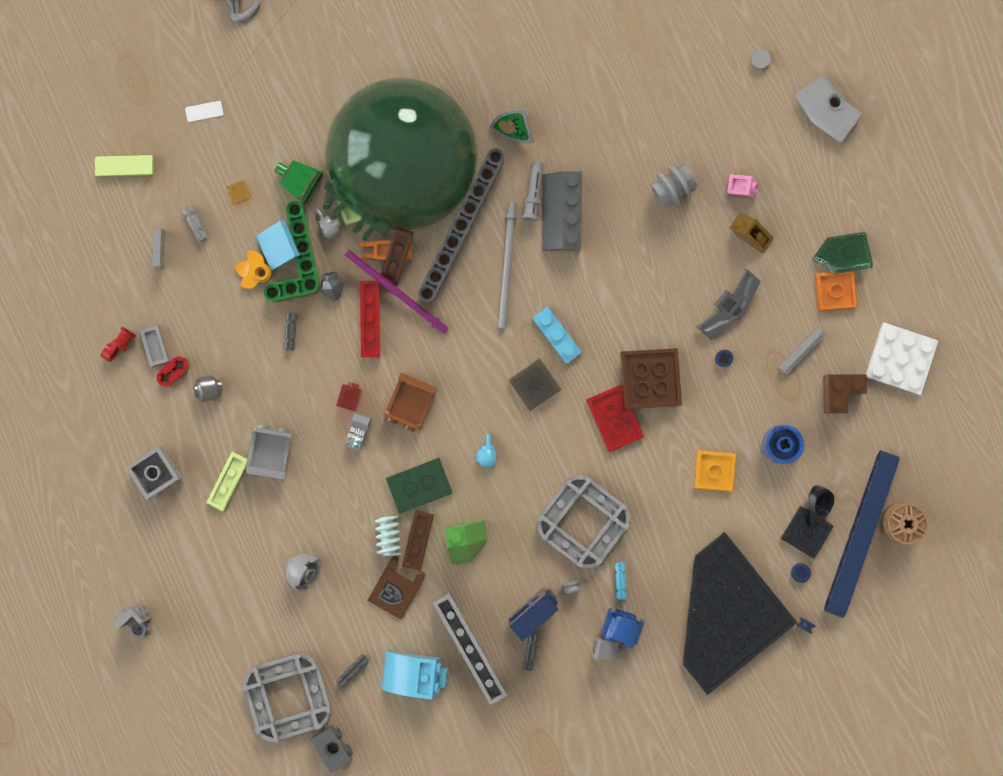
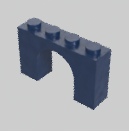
[509,588,559,641]

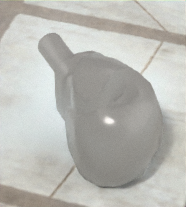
[315,209,341,239]

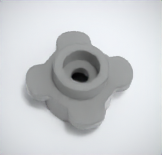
[128,619,151,640]

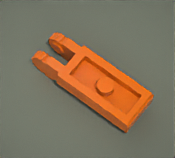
[359,240,412,261]

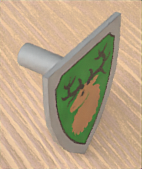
[489,109,534,143]

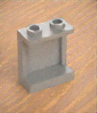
[245,424,292,480]

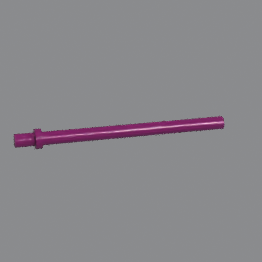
[345,250,448,334]

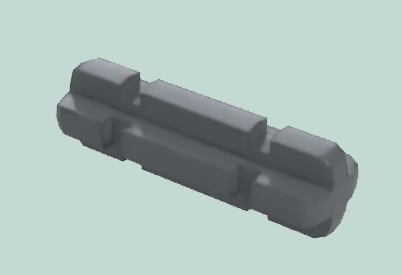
[284,313,297,350]
[522,633,539,671]
[337,654,369,687]

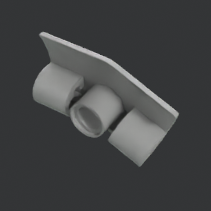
[795,75,862,143]

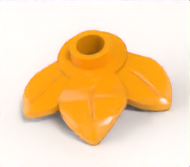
[234,250,272,289]

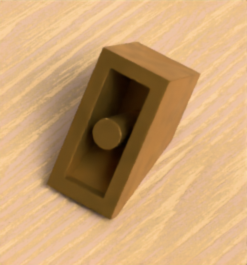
[729,212,774,253]

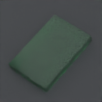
[386,458,453,514]

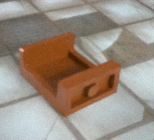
[383,373,437,432]

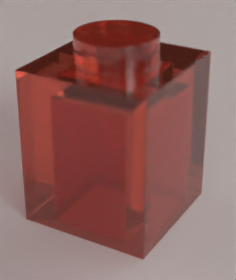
[336,382,363,412]

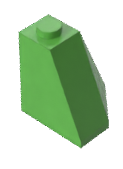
[445,520,487,564]

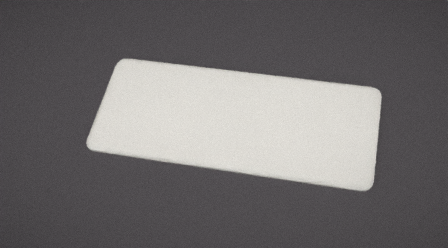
[185,101,223,122]

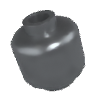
[193,375,223,402]

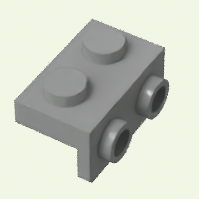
[113,604,151,629]

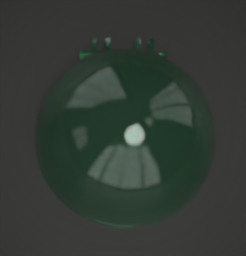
[323,77,478,241]

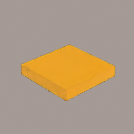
[694,450,736,492]

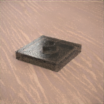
[508,358,562,411]

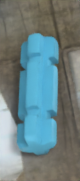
[615,562,627,600]

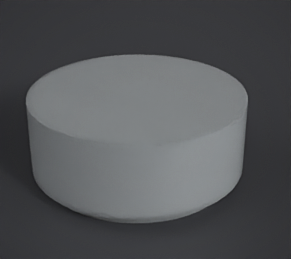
[751,49,771,70]

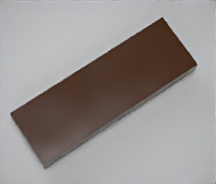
[381,227,414,286]
[402,510,434,571]

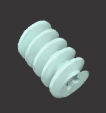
[374,516,401,556]

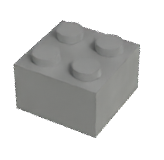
[125,446,183,500]

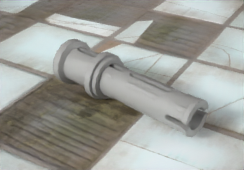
[522,162,544,221]

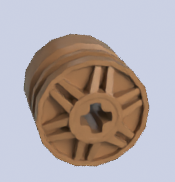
[880,502,929,545]

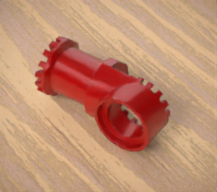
[100,326,137,363]

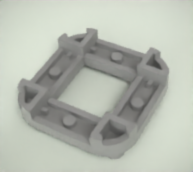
[537,475,630,568]
[242,653,331,743]

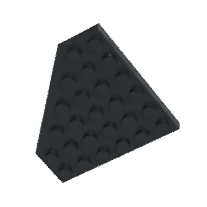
[682,532,797,695]

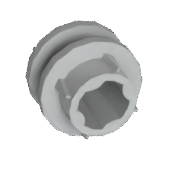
[651,165,697,208]

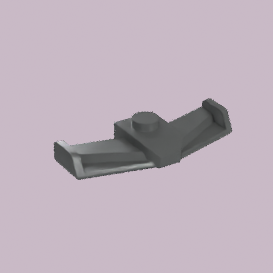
[696,268,761,340]

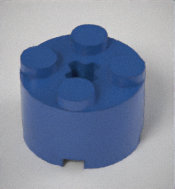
[762,425,805,464]
[601,608,645,648]

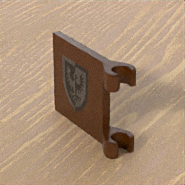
[367,556,426,619]

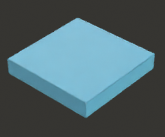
[257,220,299,271]

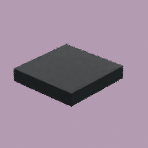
[780,506,834,559]

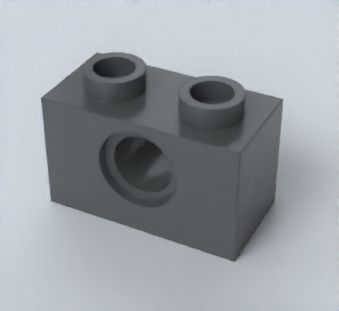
[311,724,353,773]

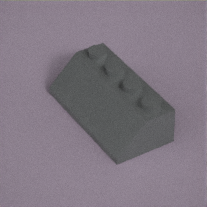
[542,171,582,251]

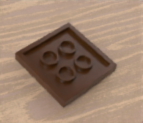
[620,348,682,410]

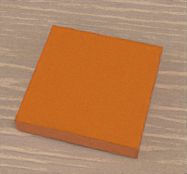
[815,270,858,312]

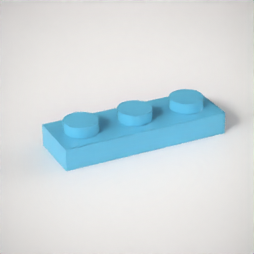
[532,307,582,364]

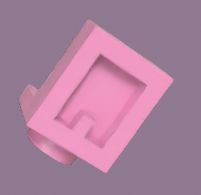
[727,174,759,198]

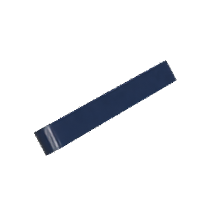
[824,450,900,618]

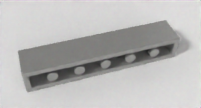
[432,592,507,705]

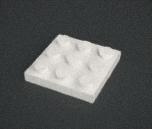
[866,323,938,395]

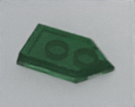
[812,232,873,274]

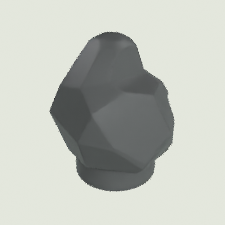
[321,272,344,301]

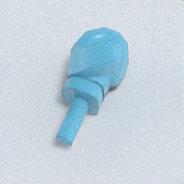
[476,434,497,468]

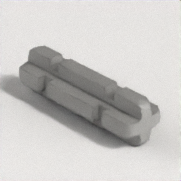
[182,205,207,242]

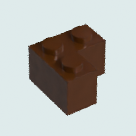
[823,374,867,414]

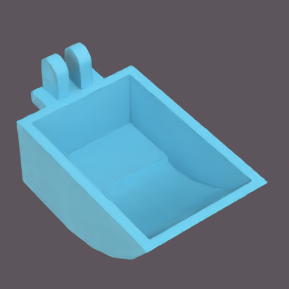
[381,651,449,700]

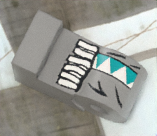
[344,413,372,451]

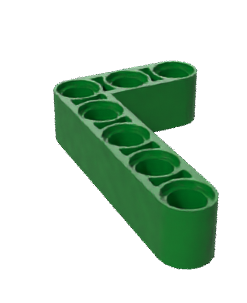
[264,201,320,302]

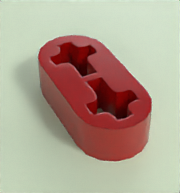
[156,356,190,387]

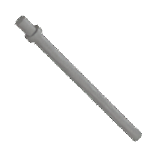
[498,203,517,329]

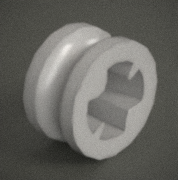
[561,580,580,594]

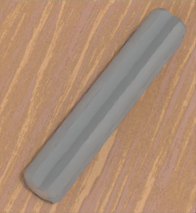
[779,328,824,374]

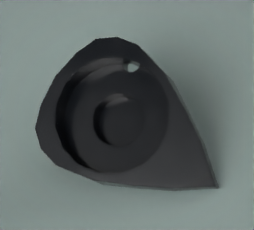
[808,485,835,529]

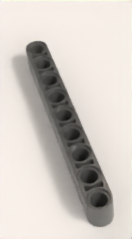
[418,148,504,304]

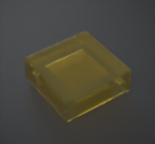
[227,180,252,205]

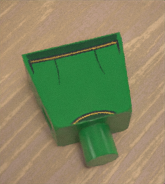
[274,160,324,205]

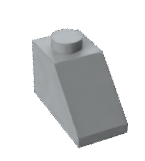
[591,635,622,661]

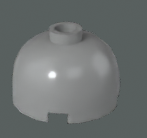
[285,553,322,592]

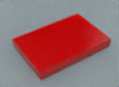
[586,384,644,452]

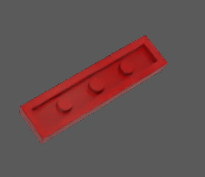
[360,281,381,358]

